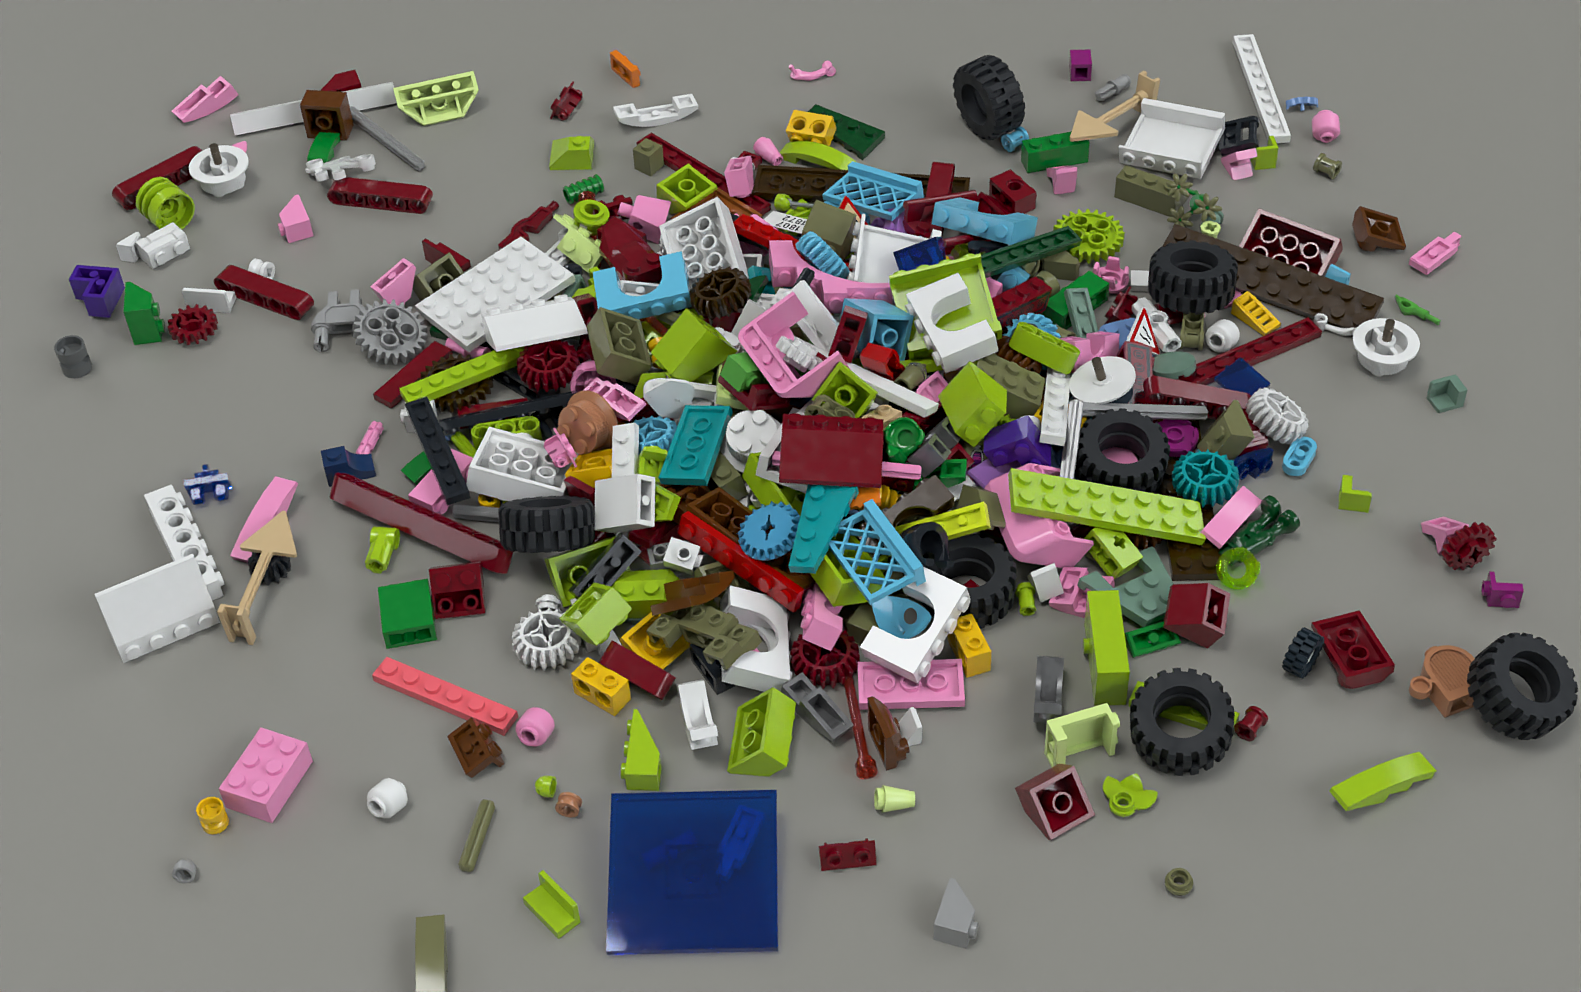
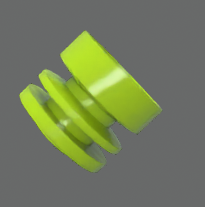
[136,177,195,230]

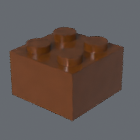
[300,90,354,141]

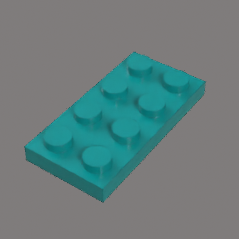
[658,405,733,486]

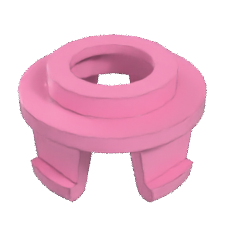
[1093,256,1129,293]

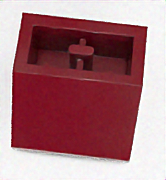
[429,561,485,619]
[1163,583,1230,649]

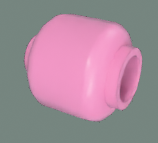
[1312,110,1340,143]
[515,707,555,747]

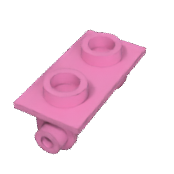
[544,428,577,468]

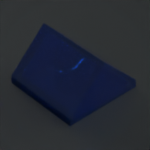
[893,237,946,271]

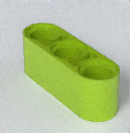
[1009,322,1080,374]
[471,416,542,450]

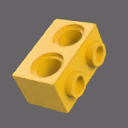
[786,110,837,146]
[947,614,992,678]
[571,657,631,716]

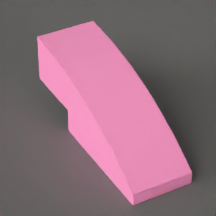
[172,76,239,123]
[1200,486,1262,549]

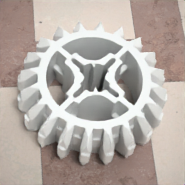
[1246,387,1309,445]
[512,607,582,671]

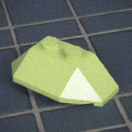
[393,71,479,126]

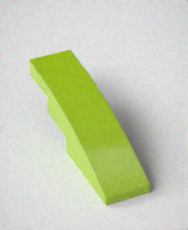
[1329,752,1437,811]

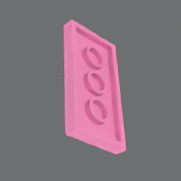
[858,659,965,710]

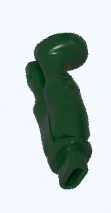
[1218,495,1300,567]

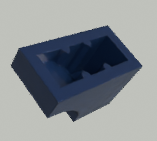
[321,446,376,487]

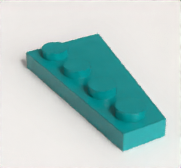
[789,484,859,573]

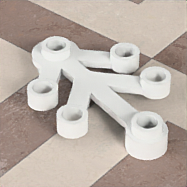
[305,154,376,182]

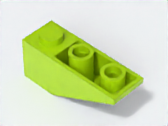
[621,709,662,791]

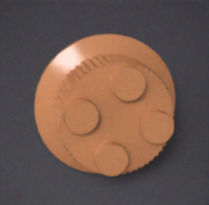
[557,390,618,454]

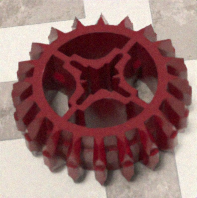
[517,339,580,392]
[790,630,860,689]

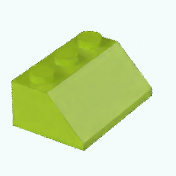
[544,536,630,607]
[727,687,796,777]

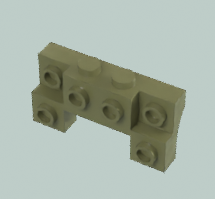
[646,604,762,670]

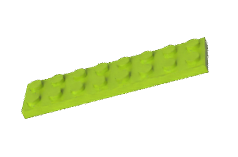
[1008,468,1206,545]

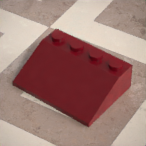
[1239,208,1343,277]
[779,413,884,488]

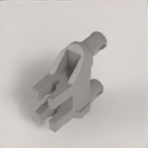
[311,289,365,352]

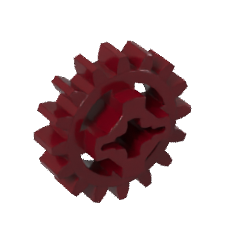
[167,304,218,345]
[1441,522,1497,570]

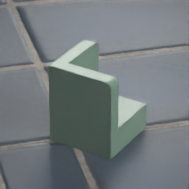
[1426,374,1467,413]

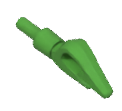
[1395,294,1441,325]

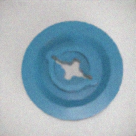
[737,501,800,561]

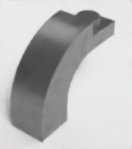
[1033,655,1064,723]

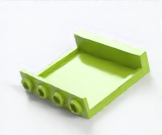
[889,253,1002,359]

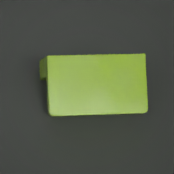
[523,870,581,939]

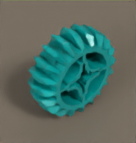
[1171,449,1239,508]

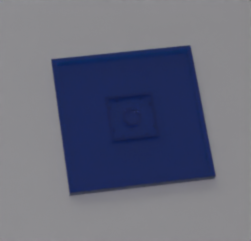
[606,790,778,955]

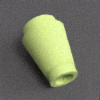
[874,785,915,813]

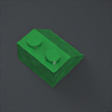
[123,282,165,345]

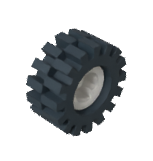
[1282,627,1324,679]

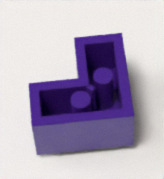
[69,265,125,318]
[983,415,1051,467]

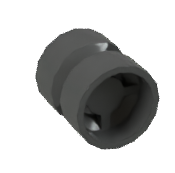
[54,335,92,379]

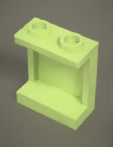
[1044,703,1120,767]

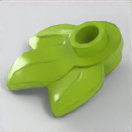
[1103,773,1158,817]

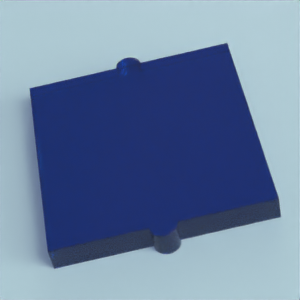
[1214,357,1271,396]

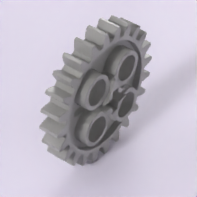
[352,299,427,365]

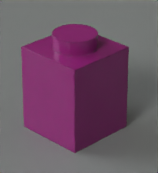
[1069,49,1092,81]

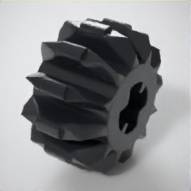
[248,552,291,586]

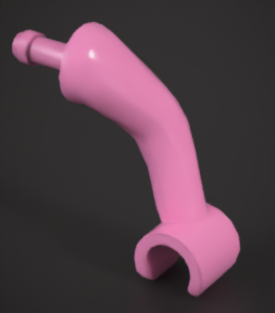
[789,60,836,81]

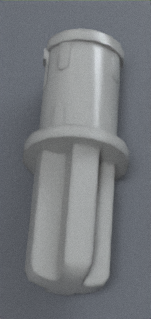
[1095,74,1131,101]

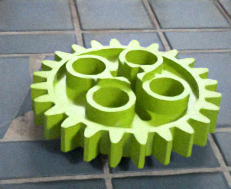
[1053,209,1125,264]

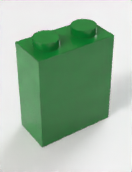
[378,579,437,649]

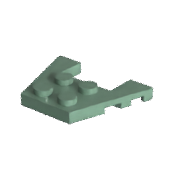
[1077,546,1174,627]

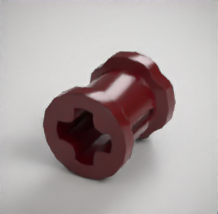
[1234,706,1268,742]

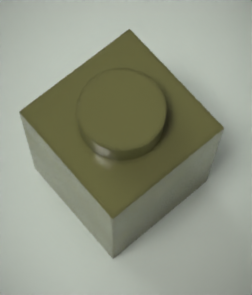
[633,138,664,176]

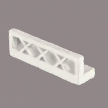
[777,280,860,363]

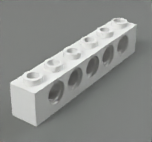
[144,484,225,601]

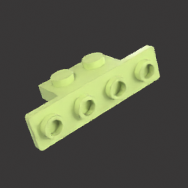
[553,214,603,273]

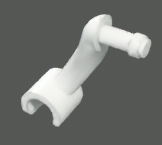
[1314,313,1356,336]

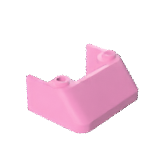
[738,291,851,398]
[984,463,1094,568]

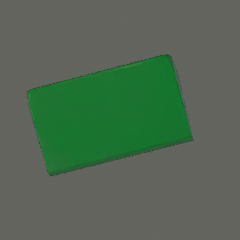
[1124,621,1181,658]

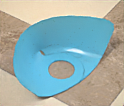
[872,595,932,639]

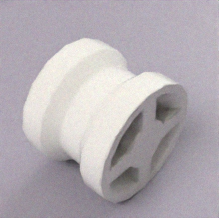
[248,258,275,279]

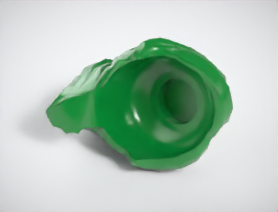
[883,417,925,464]

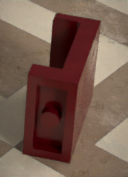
[718,360,791,411]

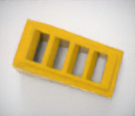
[1231,291,1281,336]

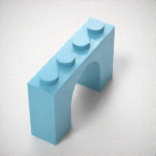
[932,197,1038,245]
[593,251,692,319]

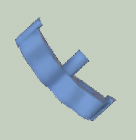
[1286,97,1318,111]

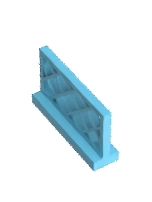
[822,161,924,221]
[829,499,926,605]

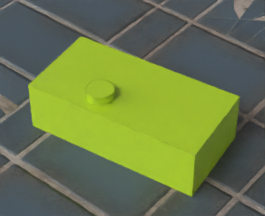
[1083,590,1130,706]

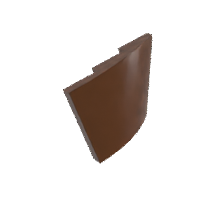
[650,571,735,616]

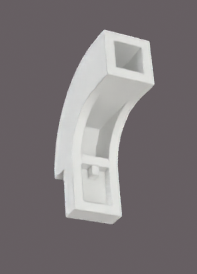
[676,679,718,750]

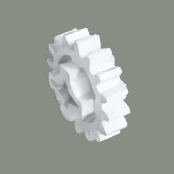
[775,336,822,373]

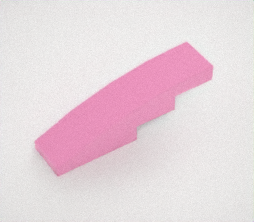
[584,377,647,421]
[230,476,298,563]

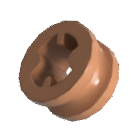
[555,792,582,818]

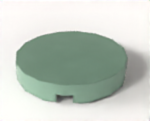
[1152,351,1196,380]

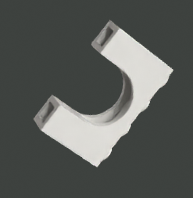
[905,273,998,373]
[860,567,970,684]
[720,585,792,692]

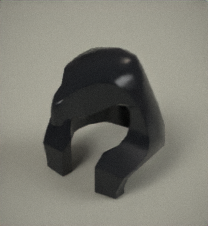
[899,522,954,577]

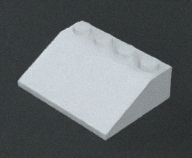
[659,197,749,290]
[481,294,588,352]
[466,427,579,501]
[95,554,220,663]

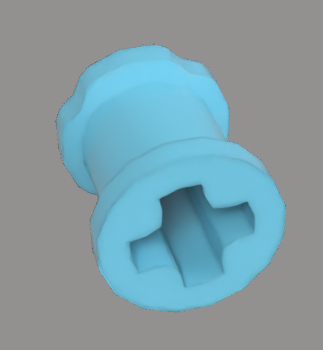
[1001,127,1029,152]

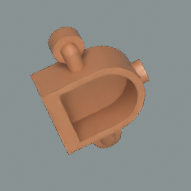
[1409,645,1475,718]

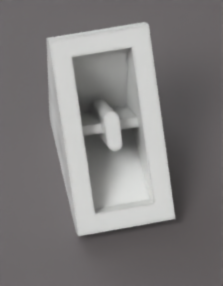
[1027,563,1064,602]

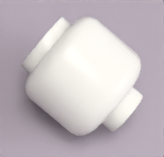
[1205,319,1240,353]
[367,778,408,819]

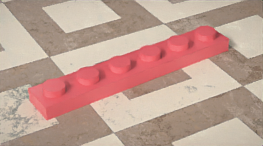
[372,657,518,736]

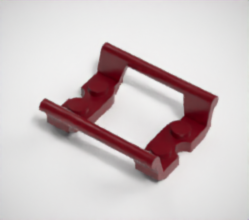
[903,190,994,256]

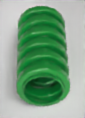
[563,174,604,204]

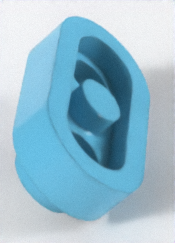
[1282,437,1317,476]

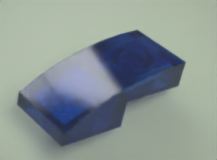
[1233,448,1274,480]

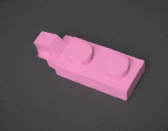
[1409,232,1462,275]

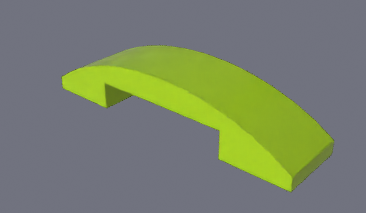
[780,141,858,170]

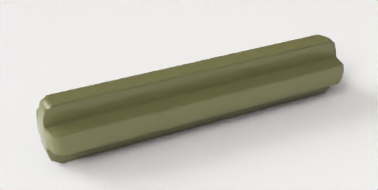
[458,799,495,872]

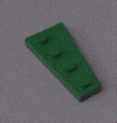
[808,104,885,161]

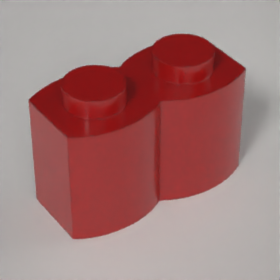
[860,342,905,381]

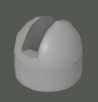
[172,859,196,883]

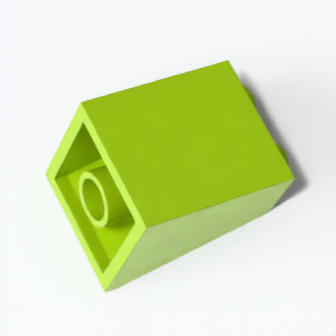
[651,308,738,382]
[938,361,1007,447]

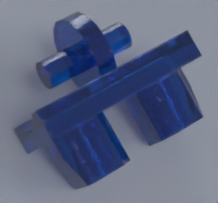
[184,464,232,505]

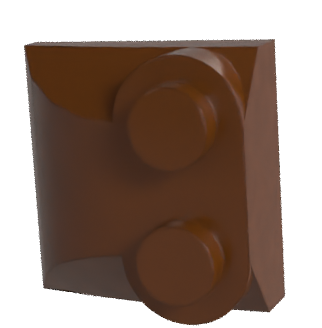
[1352,206,1406,251]
[867,696,910,771]

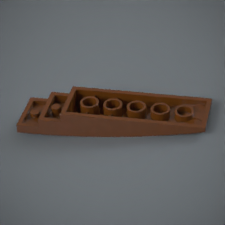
[659,484,816,590]

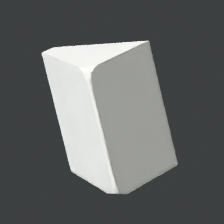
[116,232,141,263]
[898,707,922,746]

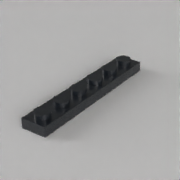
[438,390,577,434]
[405,397,471,506]

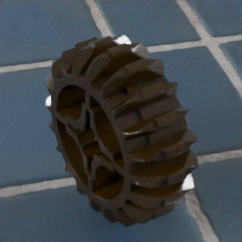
[689,266,752,320]

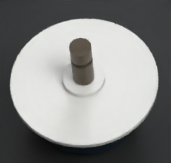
[1069,356,1136,404]

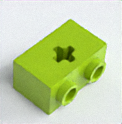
[1084,527,1143,580]

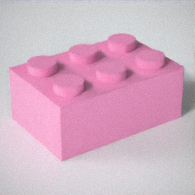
[219,727,313,823]

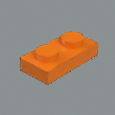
[610,50,641,88]

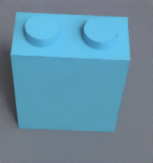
[841,298,914,361]

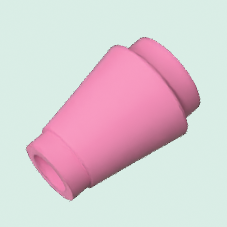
[753,137,783,166]

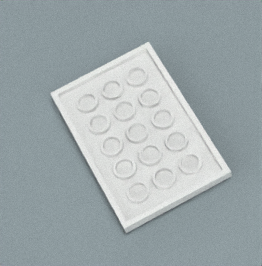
[415,237,576,352]

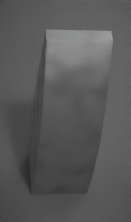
[781,672,854,741]

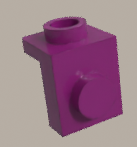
[1481,571,1524,608]

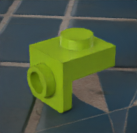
[637,446,668,485]

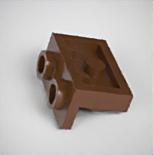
[447,717,504,778]

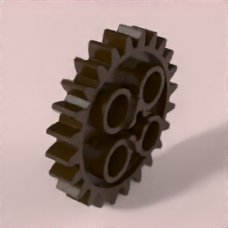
[418,353,494,413]

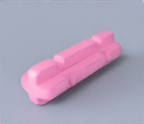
[356,421,384,454]

